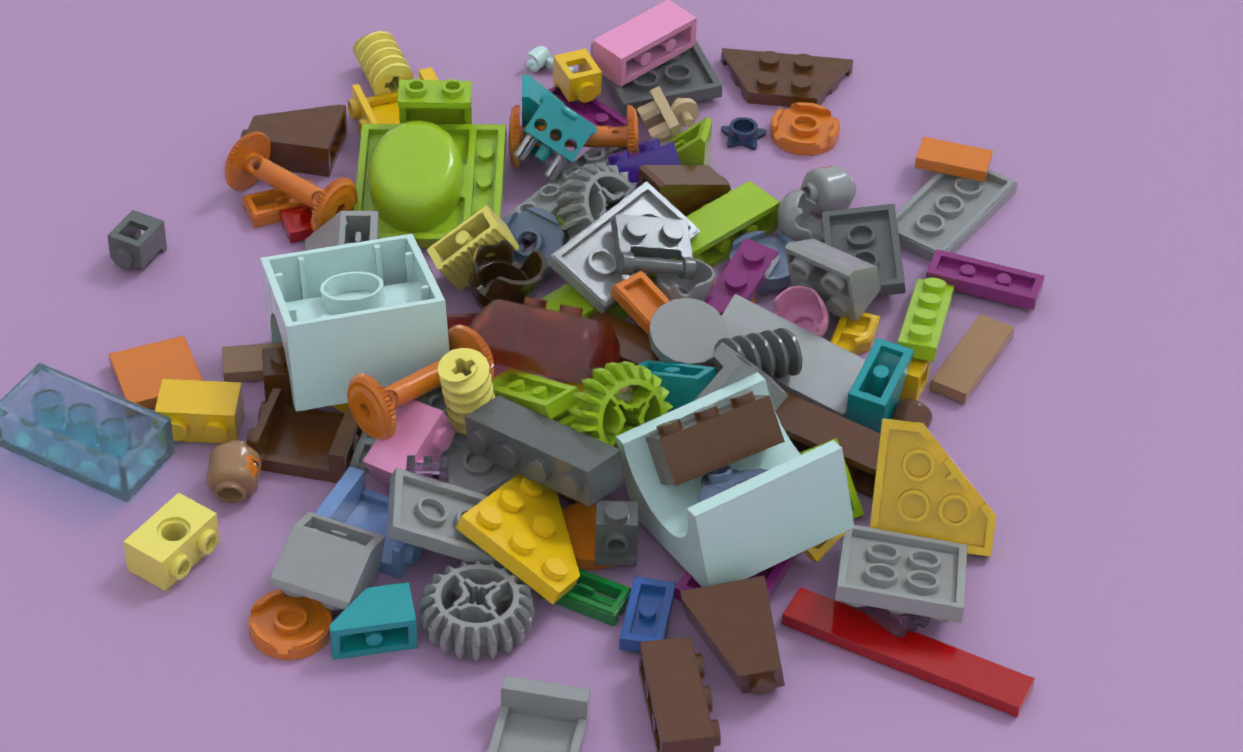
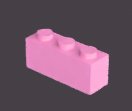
[592,0,697,87]

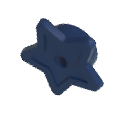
[721,117,767,150]

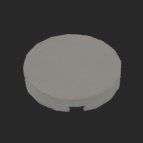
[648,298,727,366]

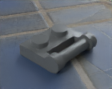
[611,214,697,280]

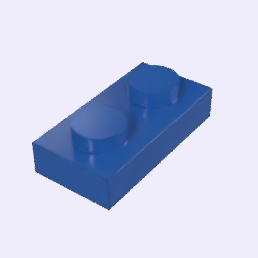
[619,576,676,653]

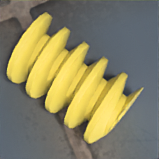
[353,31,413,95]
[438,348,495,435]

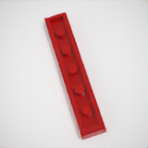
[782,587,1035,717]

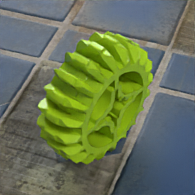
[568,361,673,471]

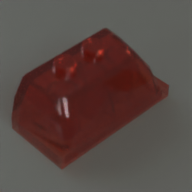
[469,296,621,385]

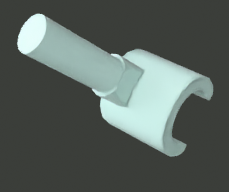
[525,46,575,72]

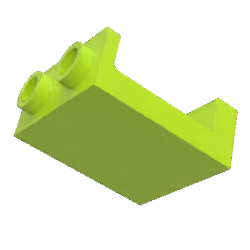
[398,79,472,124]

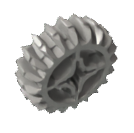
[555,162,638,242]
[420,559,535,662]

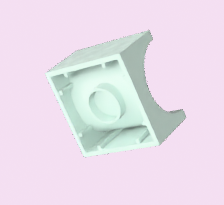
[260,234,450,412]
[616,372,854,587]

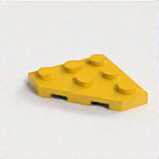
[870,418,996,556]
[455,474,580,605]

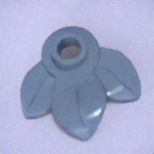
[698,465,768,502]

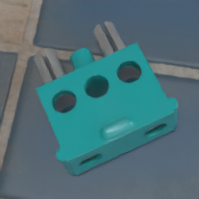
[514,94,597,181]

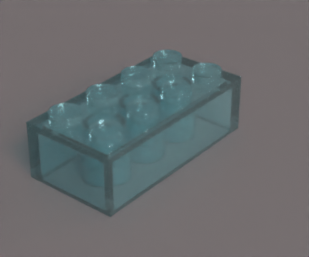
[0,362,175,503]

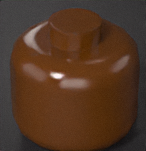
[889,399,932,429]

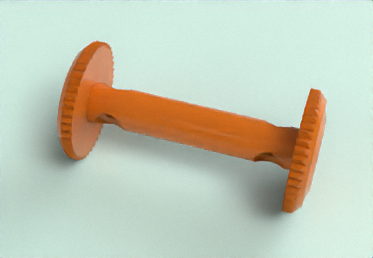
[509,105,638,168]
[225,131,357,232]
[347,325,494,441]

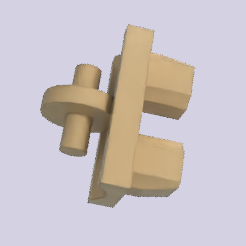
[637,86,700,143]

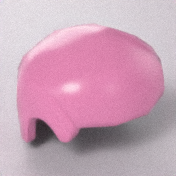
[773,285,829,337]

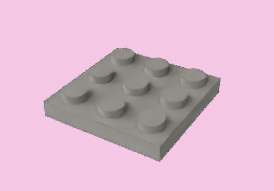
[834,525,967,623]

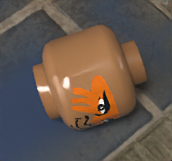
[206,440,262,503]

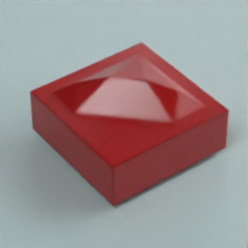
[279,205,314,243]

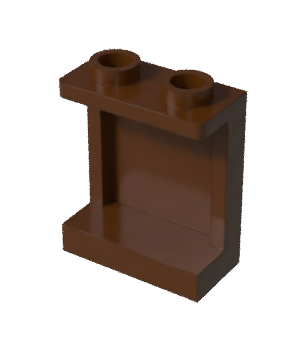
[246,388,362,483]

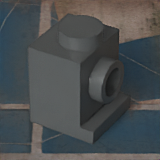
[107,210,167,269]
[595,500,638,566]

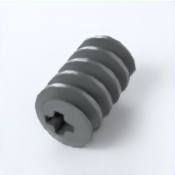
[713,328,803,379]

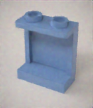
[315,466,423,579]

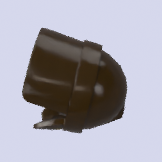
[469,239,547,317]

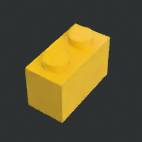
[154,379,244,444]

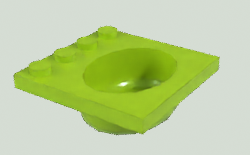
[354,120,507,248]

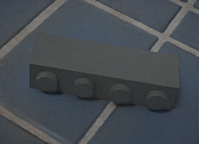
[465,396,622,507]

